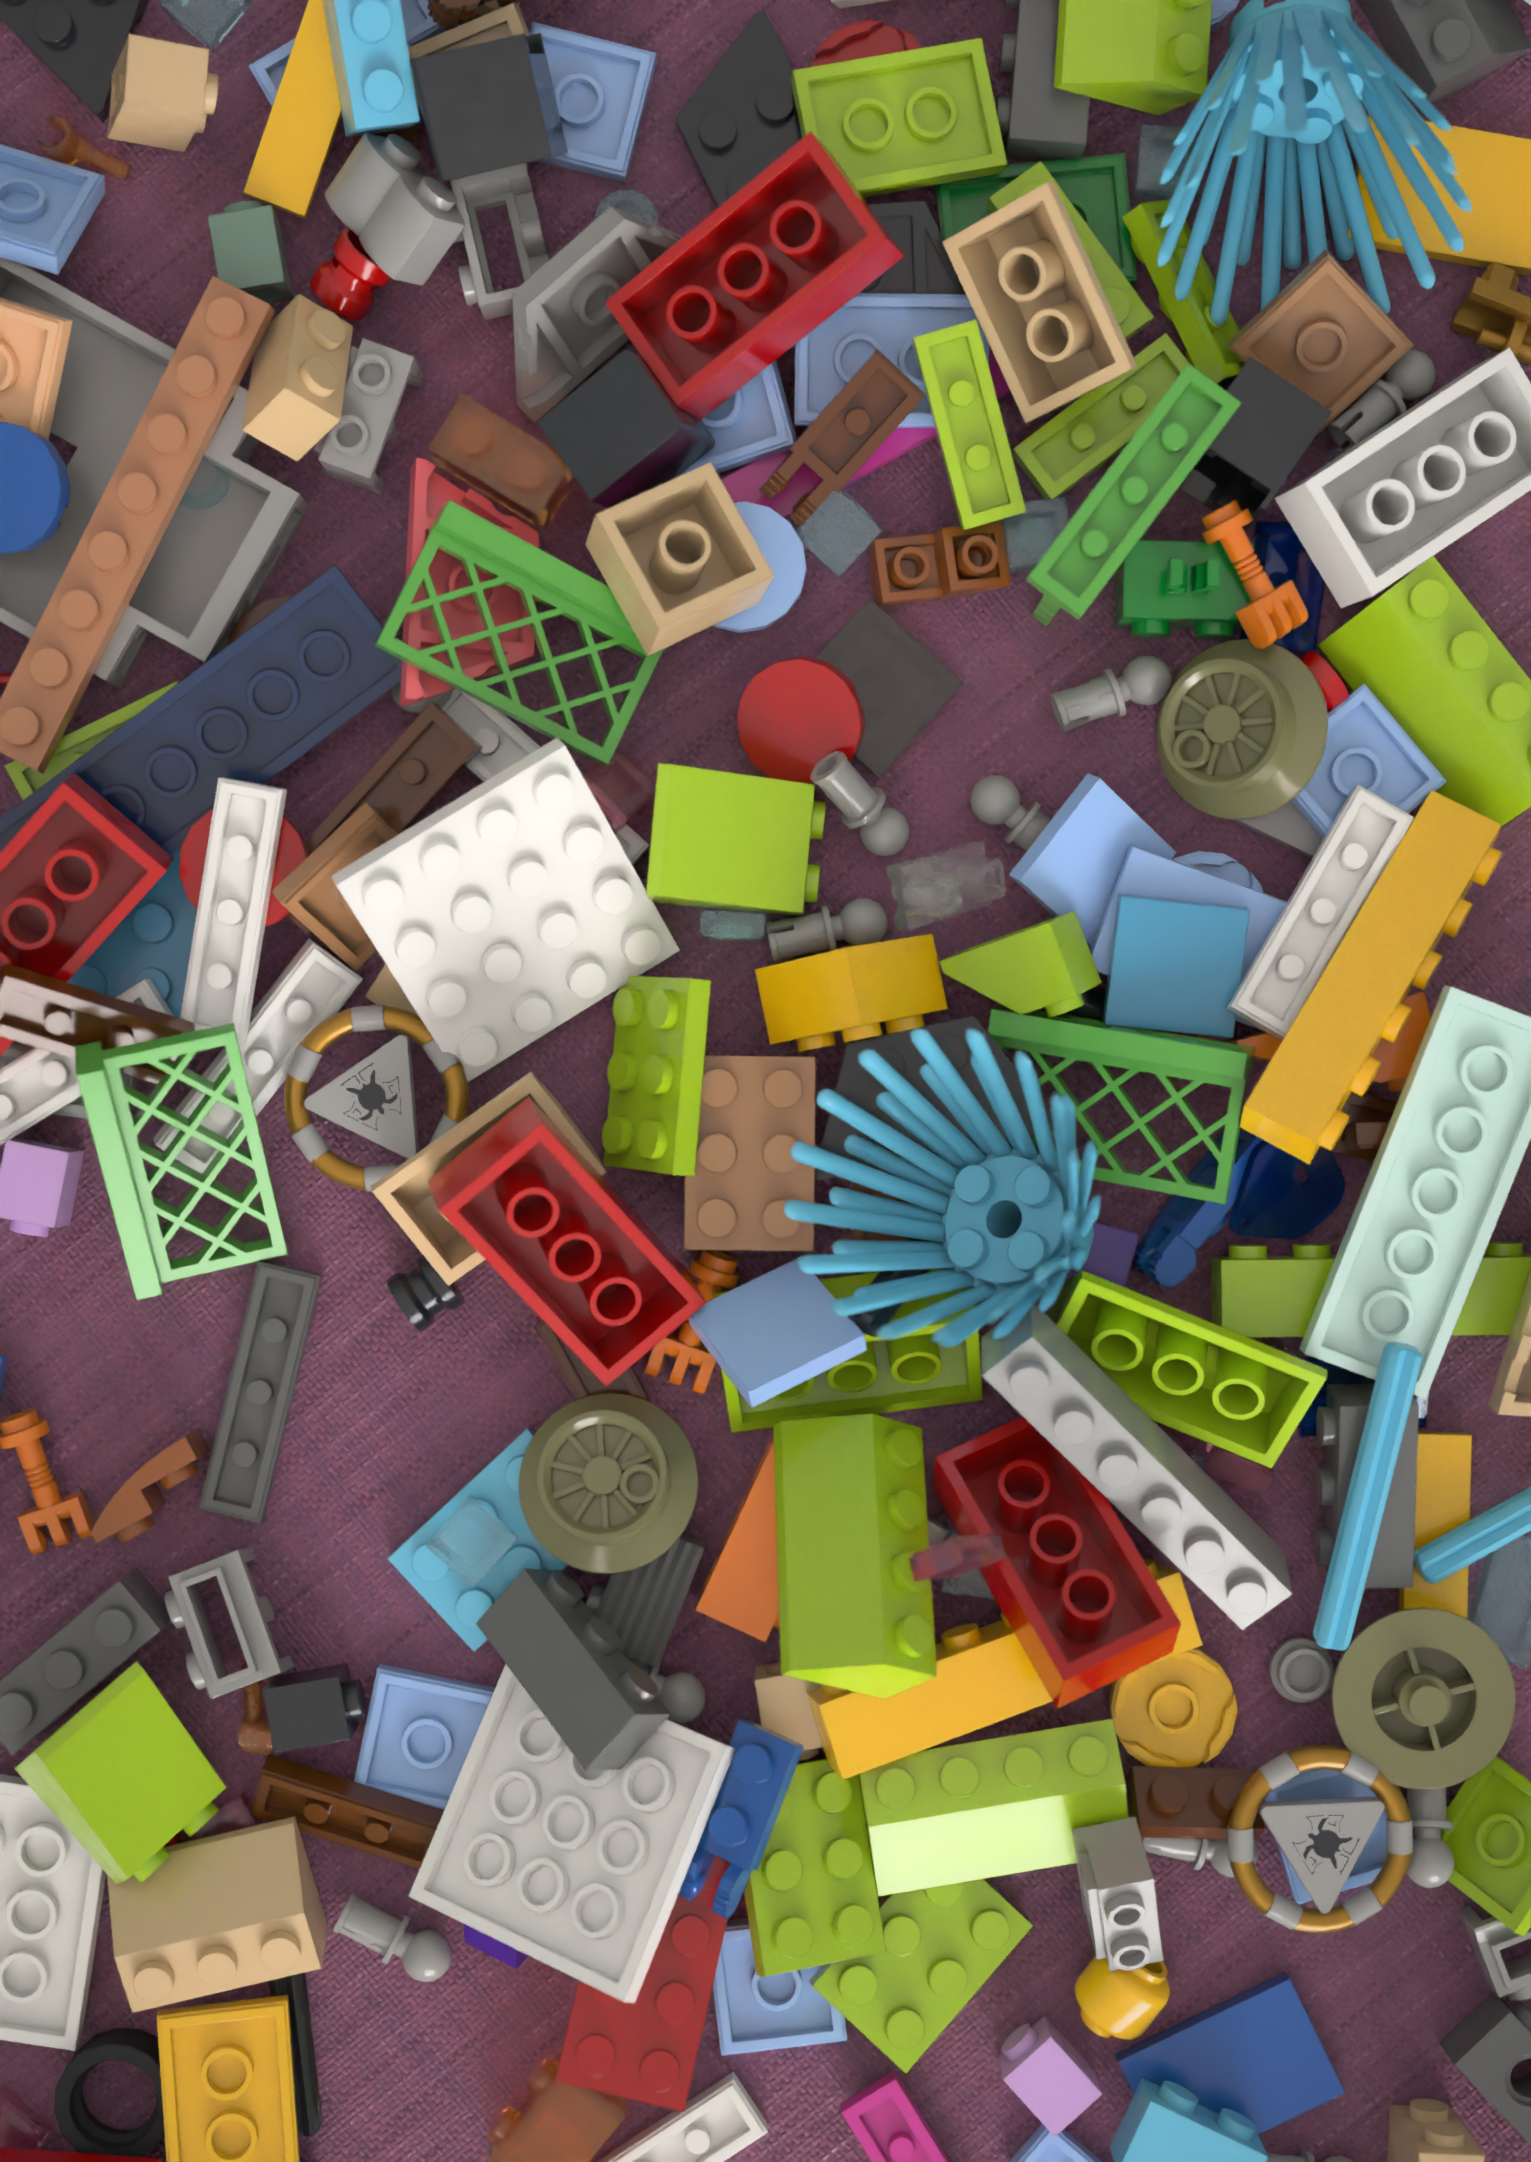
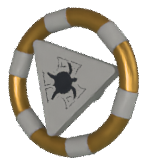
[284,1004,469,1192]
[1227,1745,1413,1933]

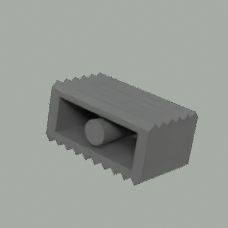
[586,1531,706,1668]

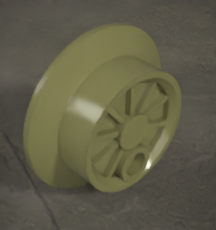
[1156,639,1328,820]
[519,1393,699,1574]
[1331,1607,1516,1790]

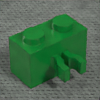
[1115,540,1254,640]

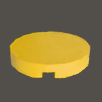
[1108,1647,1238,1767]

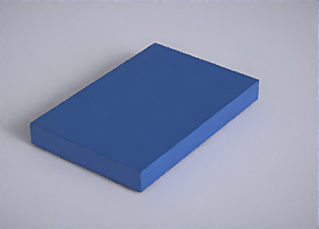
[1115,1972,1345,2135]

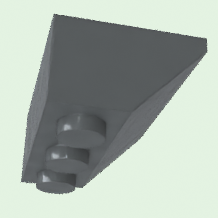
[1358,0,1531,112]

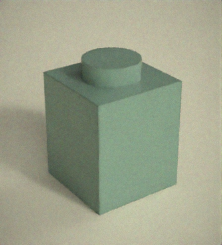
[208,201,295,303]

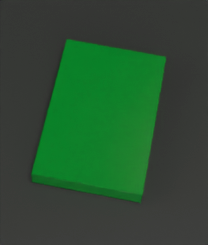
[934,153,1137,286]

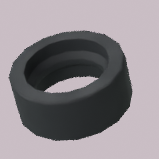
[54,2028,165,2157]

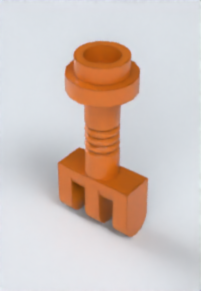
[1201,500,1308,649]
[644,1250,740,1395]
[0,1408,95,1555]

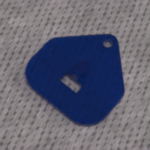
[1228,1140,1345,1239]

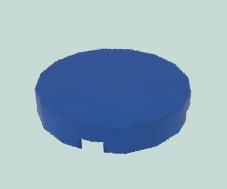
[0,421,71,555]

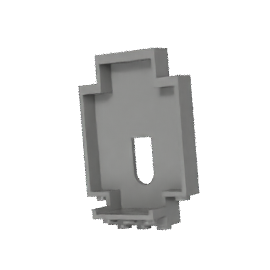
[0,258,310,689]

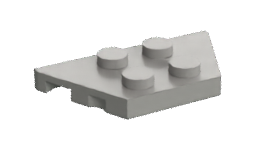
[512,206,683,423]

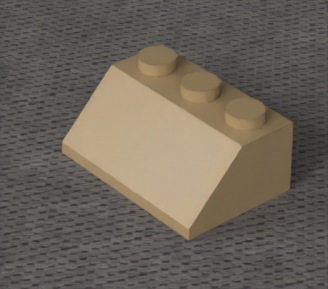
[942,180,1138,423]
[371,1072,606,1286]
[107,1816,328,2013]

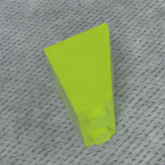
[646,763,826,917]
[14,1661,226,1885]

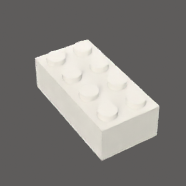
[1274,347,1531,608]

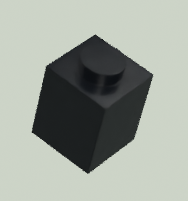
[263,1663,366,1753]

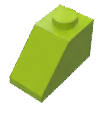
[939,910,1102,1018]

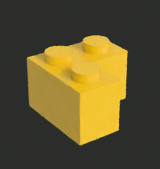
[755,934,948,1052]

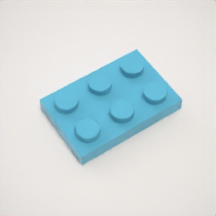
[388,1426,567,1652]

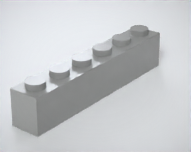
[981,1304,1293,1630]

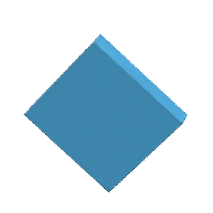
[1102,894,1250,1038]

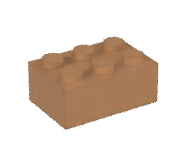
[684,1056,816,1251]

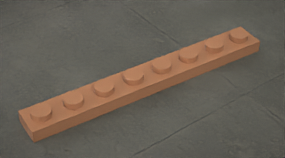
[0,276,275,774]

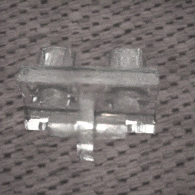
[886,841,1006,931]

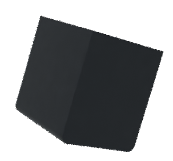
[410,33,568,182]
[537,350,715,508]
[1179,356,1332,531]

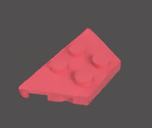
[400,458,539,706]

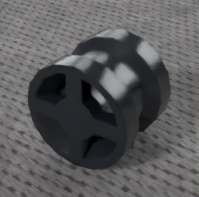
[386,1255,465,1332]

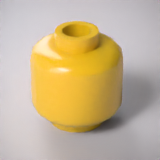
[1074,1955,1170,2040]

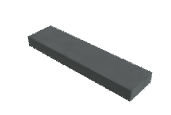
[198,1260,323,1523]

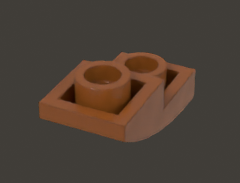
[867,522,1011,607]
[90,1429,210,1544]

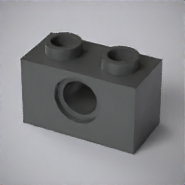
[1439,1991,1531,2145]

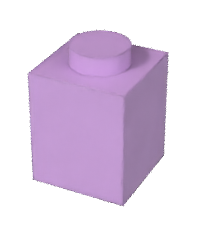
[0,1138,85,1237]
[998,2015,1103,2137]

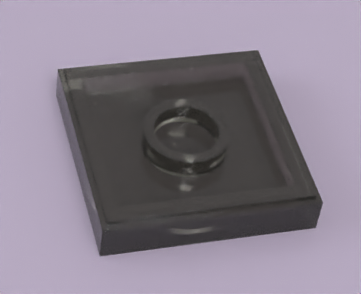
[816,598,964,780]

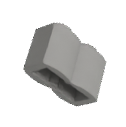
[325,132,465,286]

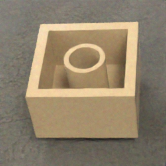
[585,462,774,656]

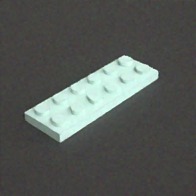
[1299,985,1531,1399]

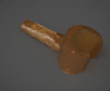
[36,115,131,180]
[238,1664,274,1755]

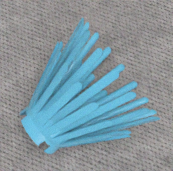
[1157,0,1472,325]
[784,1029,1100,1347]

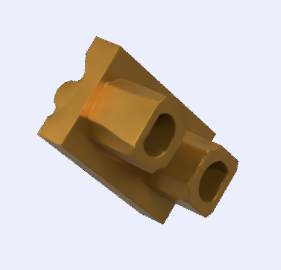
[1449,262,1531,366]

